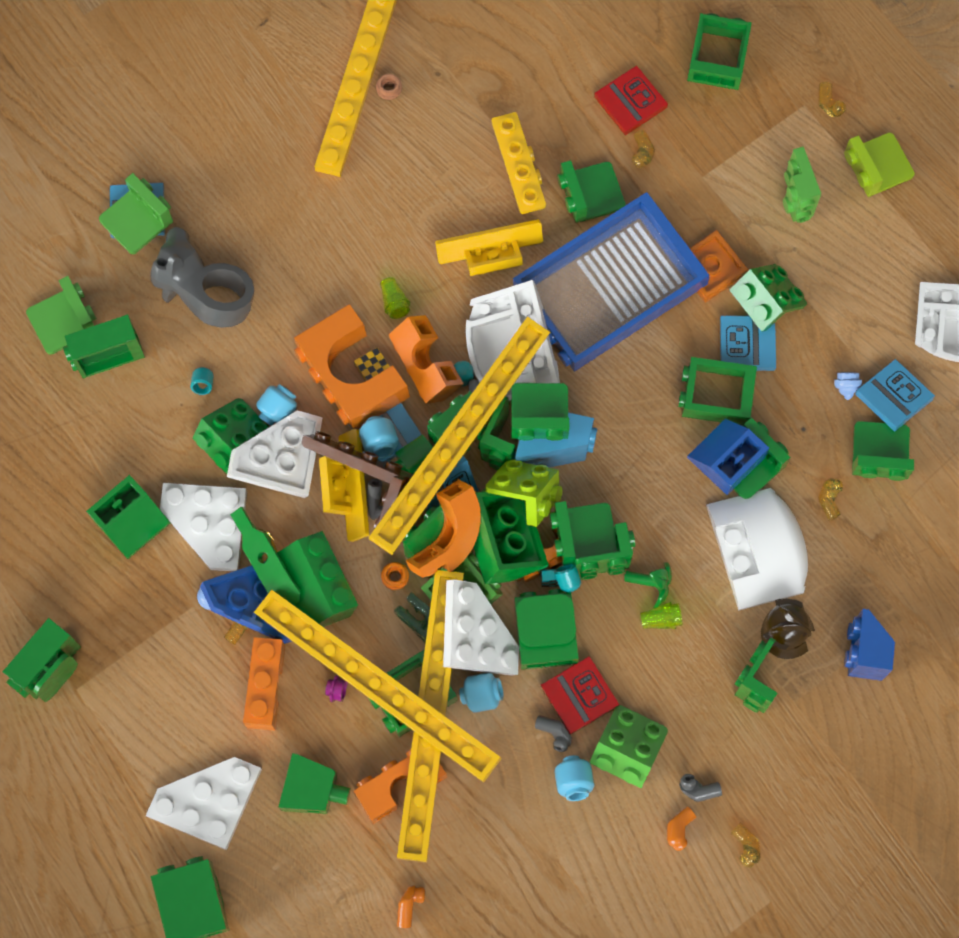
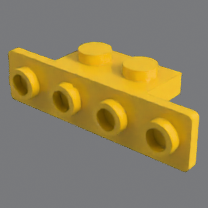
[492,112,546,214]
[435,219,543,276]
[319,429,369,542]

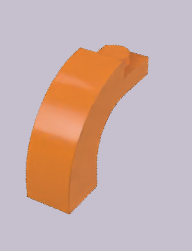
[406,480,481,578]

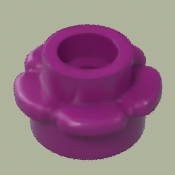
[325,675,348,702]

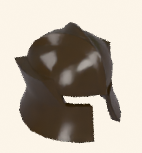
[761,598,815,659]

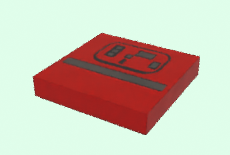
[594,65,668,136]
[540,656,619,735]

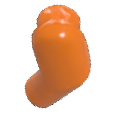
[667,806,697,851]
[397,885,425,928]

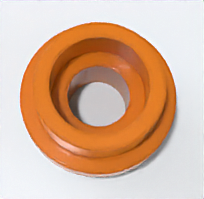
[381,562,409,590]

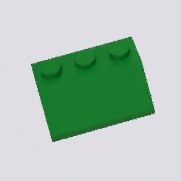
[473,492,549,584]
[265,531,358,627]

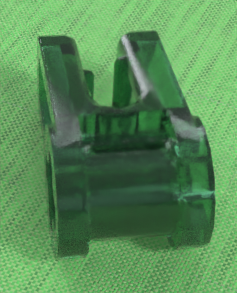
[394,592,430,644]

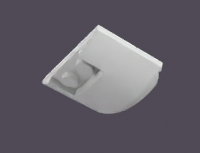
[466,280,560,401]
[915,282,959,362]
[706,488,808,610]

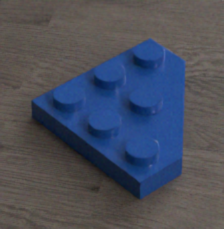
[200,561,292,644]

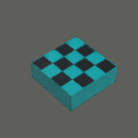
[541,569,559,587]

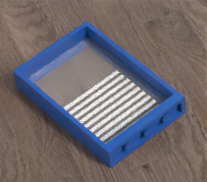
[513,192,710,372]

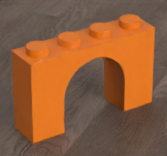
[294,304,410,429]

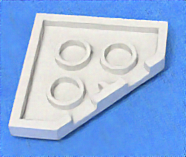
[227,410,322,498]
[160,483,247,572]
[443,579,519,676]
[146,757,262,850]

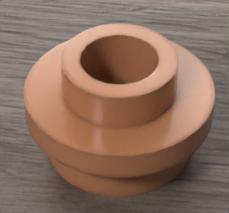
[376,74,402,100]

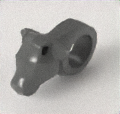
[150,227,254,328]

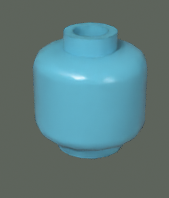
[256,384,298,426]
[359,416,399,459]
[459,673,504,712]
[554,755,595,801]

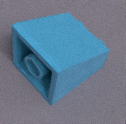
[515,412,598,467]

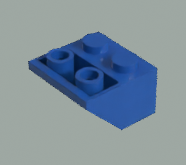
[687,419,769,495]
[844,609,895,681]

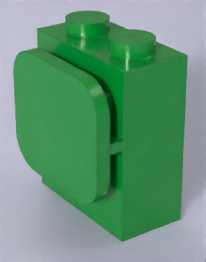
[514,589,579,670]
[2,618,81,702]
[151,856,230,938]

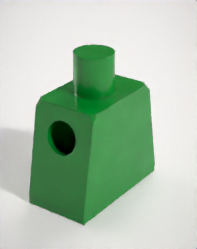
[278,753,351,814]

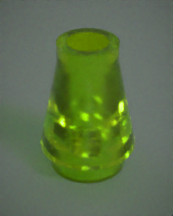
[380,277,410,319]
[640,601,683,629]

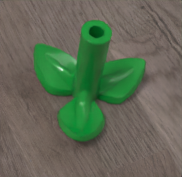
[624,562,672,609]

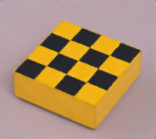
[354,348,390,381]

